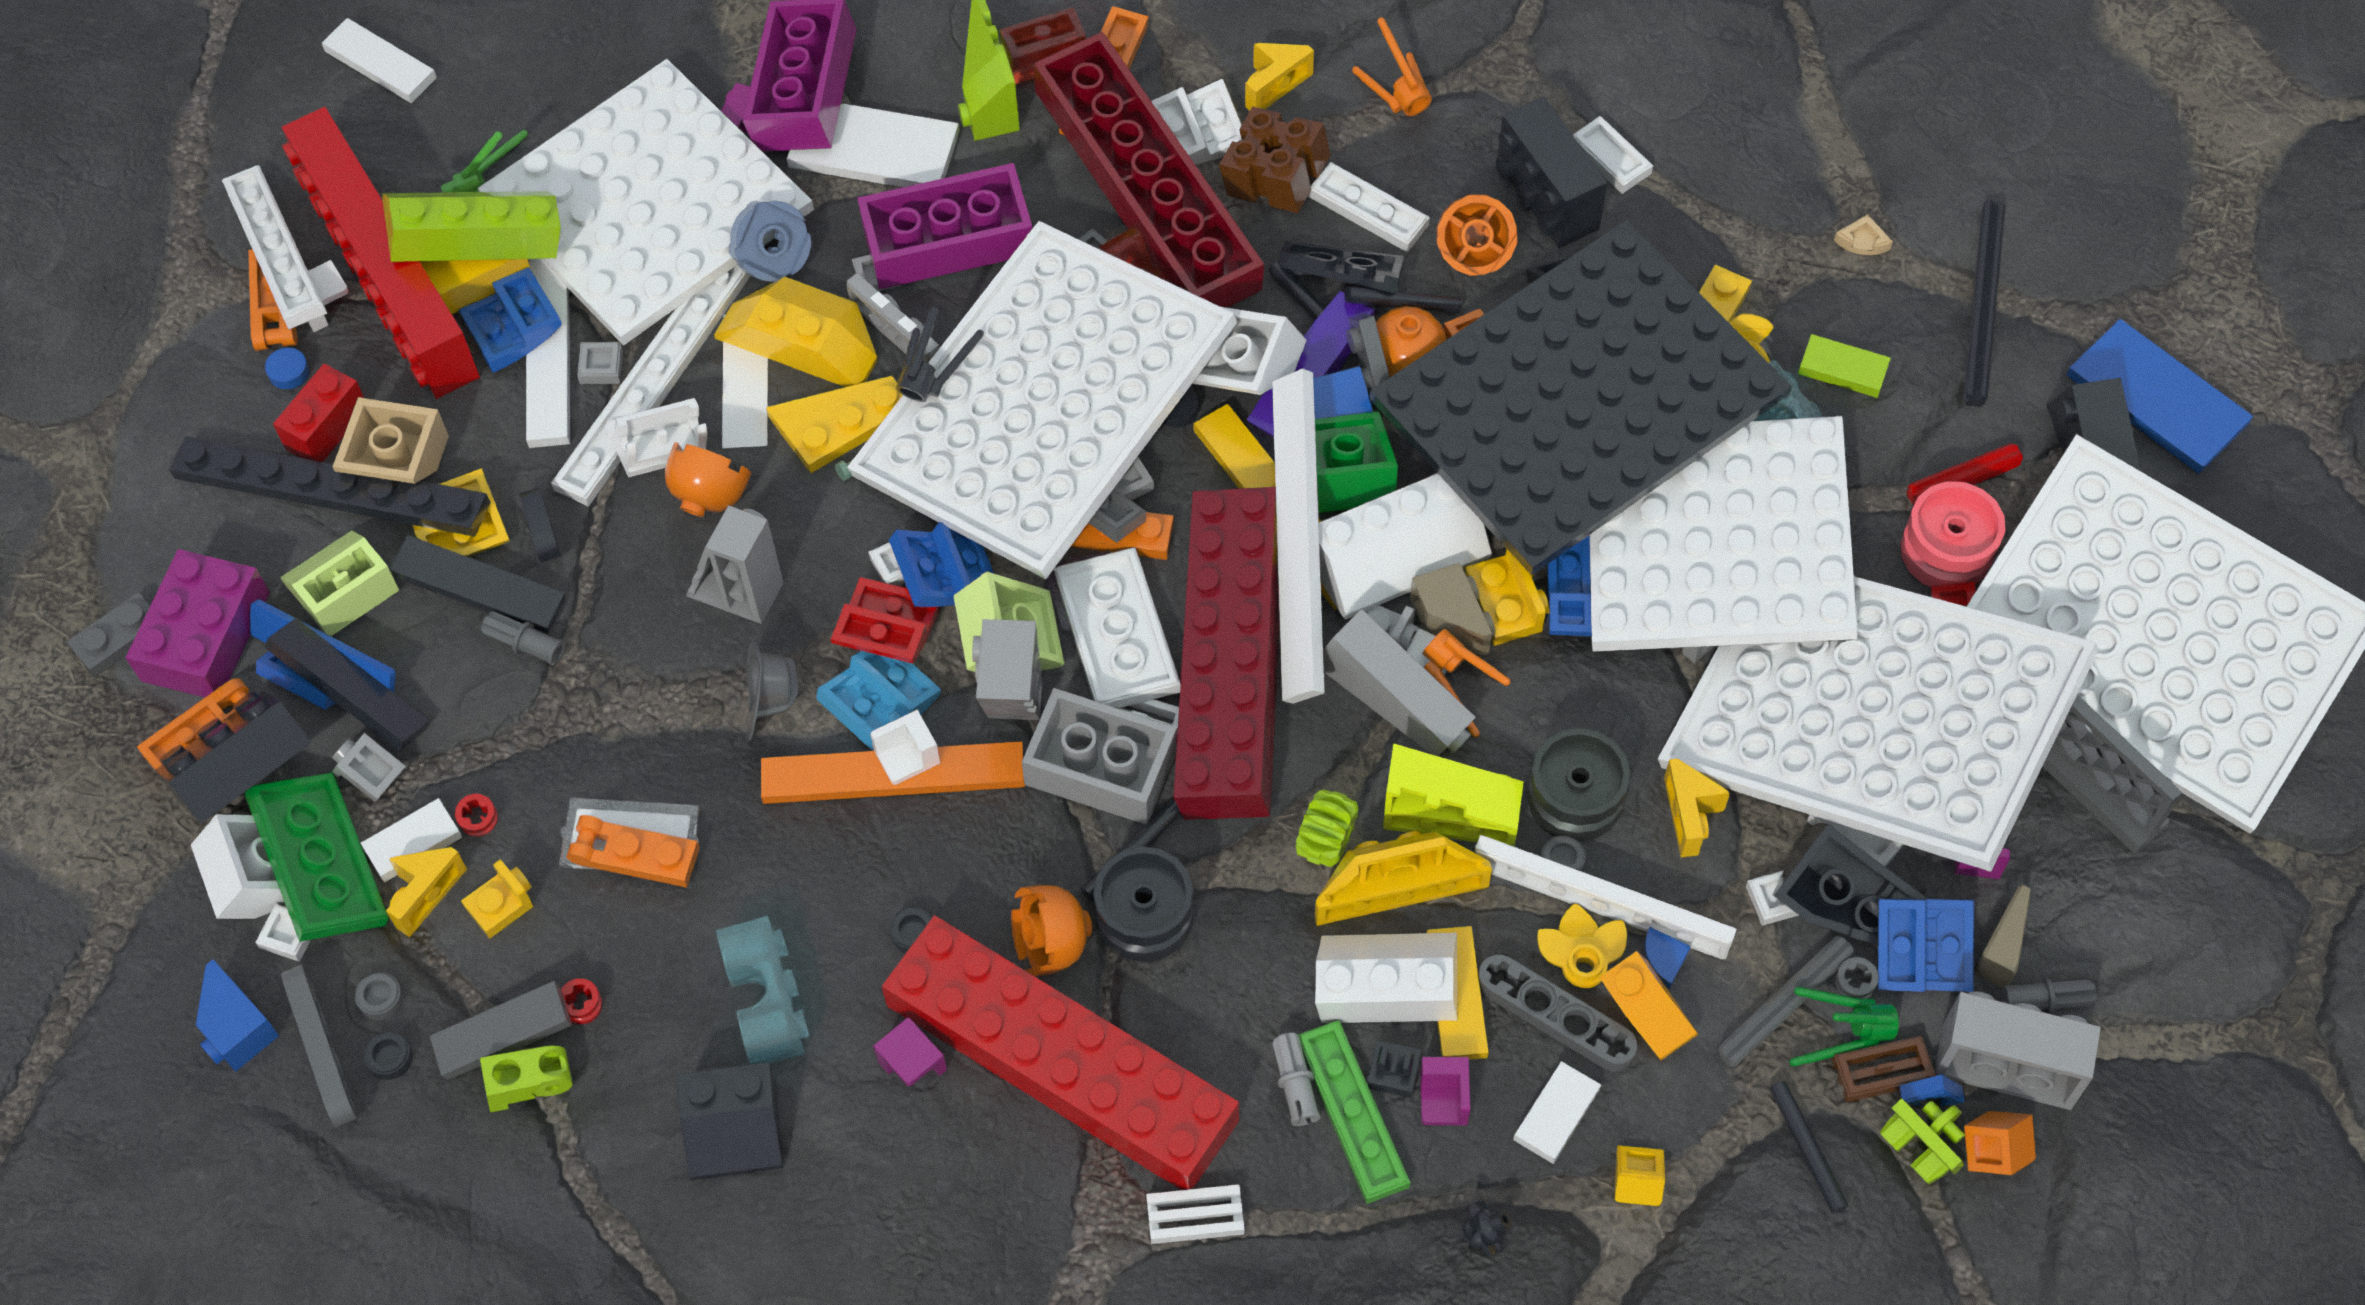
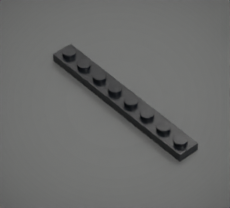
[169,436,491,537]

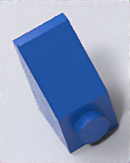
[196,959,279,1072]

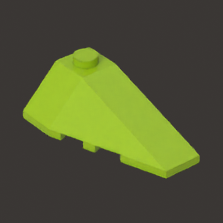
[958,0,1020,141]

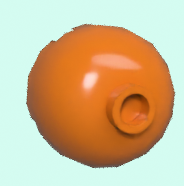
[1436,194,1517,276]
[1376,306,1447,377]
[664,442,752,517]
[1011,885,1092,977]

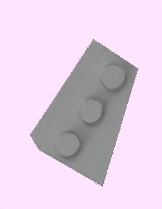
[686,505,784,624]

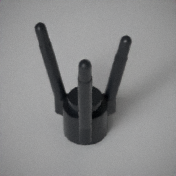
[896,306,984,402]

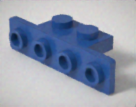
[250,599,396,710]

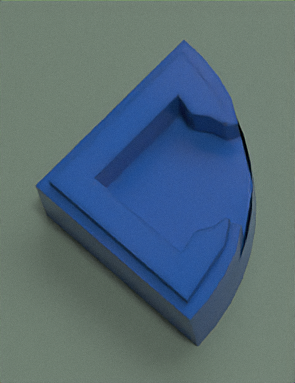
[1644,927,1691,989]
[1900,1074,1965,1106]

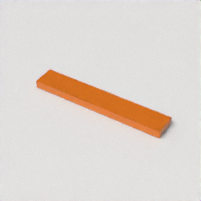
[761,742,1025,804]

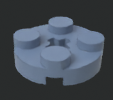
[729,199,811,282]

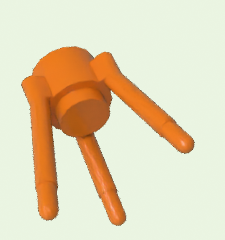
[1352,17,1432,116]
[1422,628,1511,738]

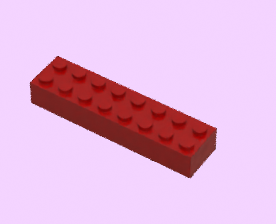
[281,107,480,399]
[882,915,1239,1190]

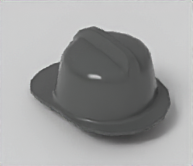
[746,641,798,742]

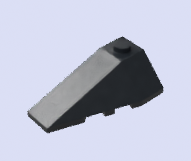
[1772,821,1927,946]

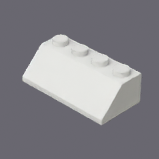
[1318,474,1492,619]

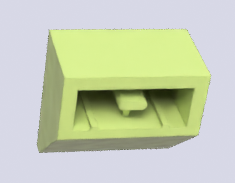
[280,530,399,636]

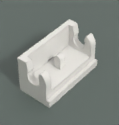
[614,398,707,478]

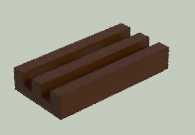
[1831,1035,1936,1103]

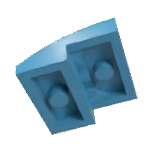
[816,651,941,751]

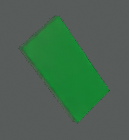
[245,772,389,942]

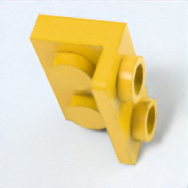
[1465,548,1549,646]

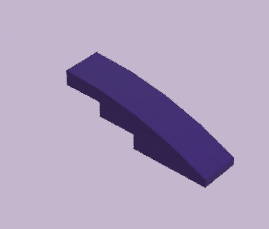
[1247,291,1375,437]

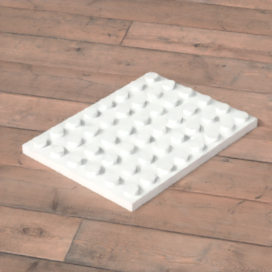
[847,221,1237,579]
[1967,434,2365,833]
[1658,577,2098,872]

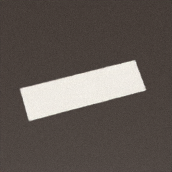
[722,314,768,448]

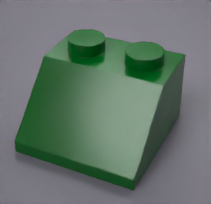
[1315,412,1398,513]

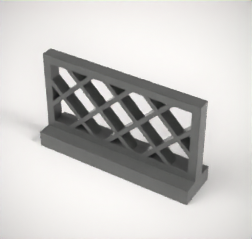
[2042,695,2182,854]

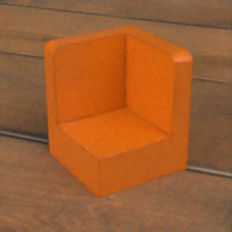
[1964,1111,2036,1175]

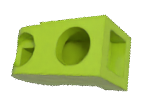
[480,1046,573,1113]

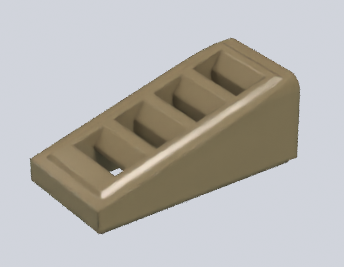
[1974,884,2030,988]

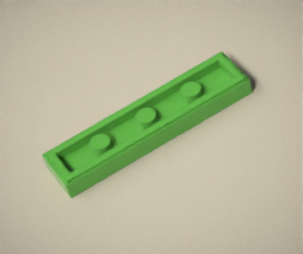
[1298,1020,1410,1204]

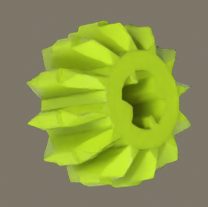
[1296,789,1358,867]

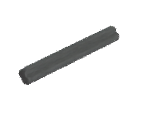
[1717,936,1854,1067]

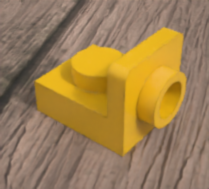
[461,859,533,939]

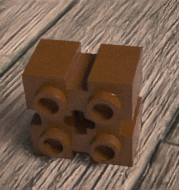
[1219,106,1331,213]

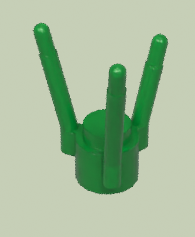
[1789,987,1899,1067]

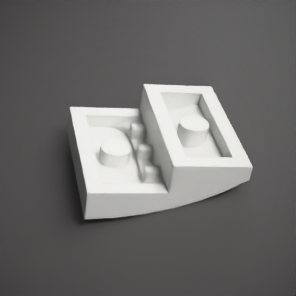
[1151,79,1242,164]

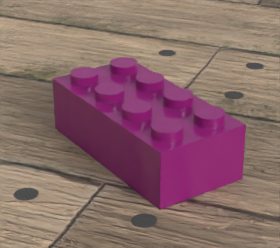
[743,0,857,151]
[857,163,1033,289]

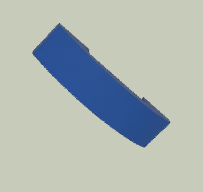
[1547,535,1592,636]

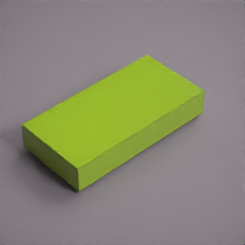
[1798,334,1891,398]

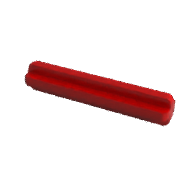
[1906,443,2023,506]

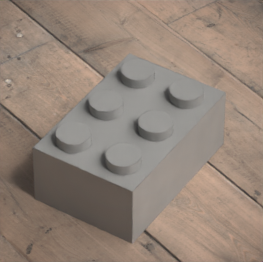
[1022,688,1177,825]
[1934,992,2101,1110]

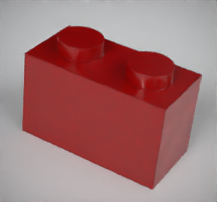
[273,363,364,462]

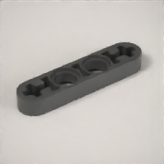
[1478,955,1637,1072]
[281,964,358,1128]

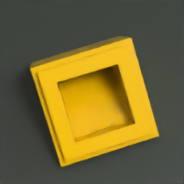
[1615,1145,1665,1206]

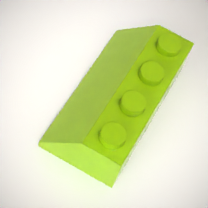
[382,191,561,262]

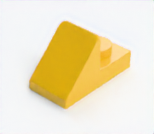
[1245,43,1314,111]
[1664,758,1730,858]
[386,847,467,937]

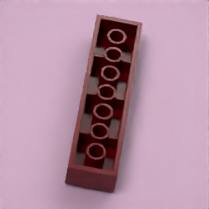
[1034,31,1264,308]
[1173,487,1280,820]

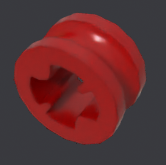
[455,794,498,836]
[561,978,603,1024]

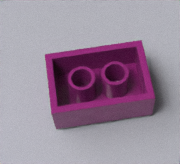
[125,549,270,697]

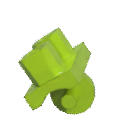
[1880,1098,1965,1185]

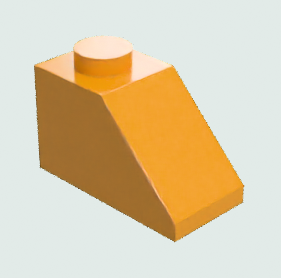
[1599,951,1699,1060]

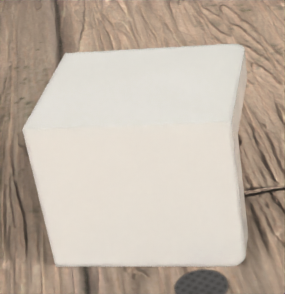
[308,260,349,332]
[870,710,940,785]

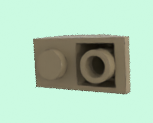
[1410,563,1495,656]

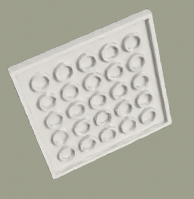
[478,59,814,346]
[1590,416,1857,651]

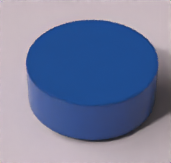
[265,348,309,390]

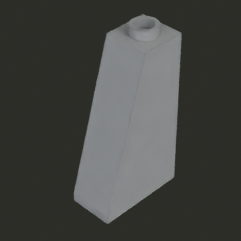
[1323,609,1476,756]

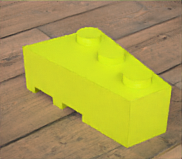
[1383,744,1524,847]

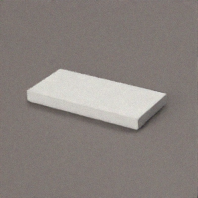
[787,103,960,187]
[1054,547,1181,708]

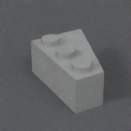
[972,619,1043,720]

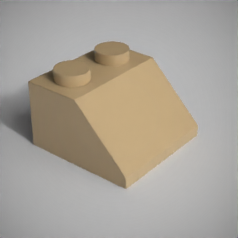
[333,397,449,484]

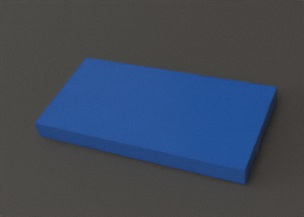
[2067,319,2253,474]

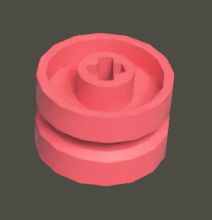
[1900,481,2006,587]

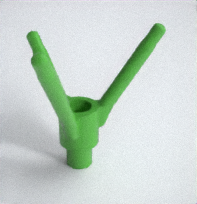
[441,130,528,192]

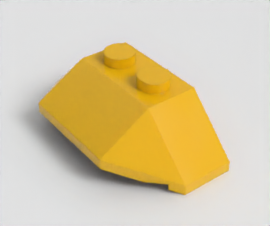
[714,277,878,387]
[1315,831,1492,926]

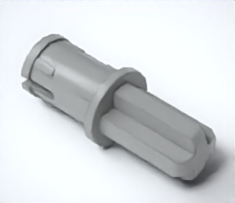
[1273,1033,1321,1126]

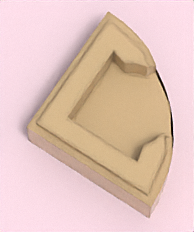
[1834,214,1893,255]

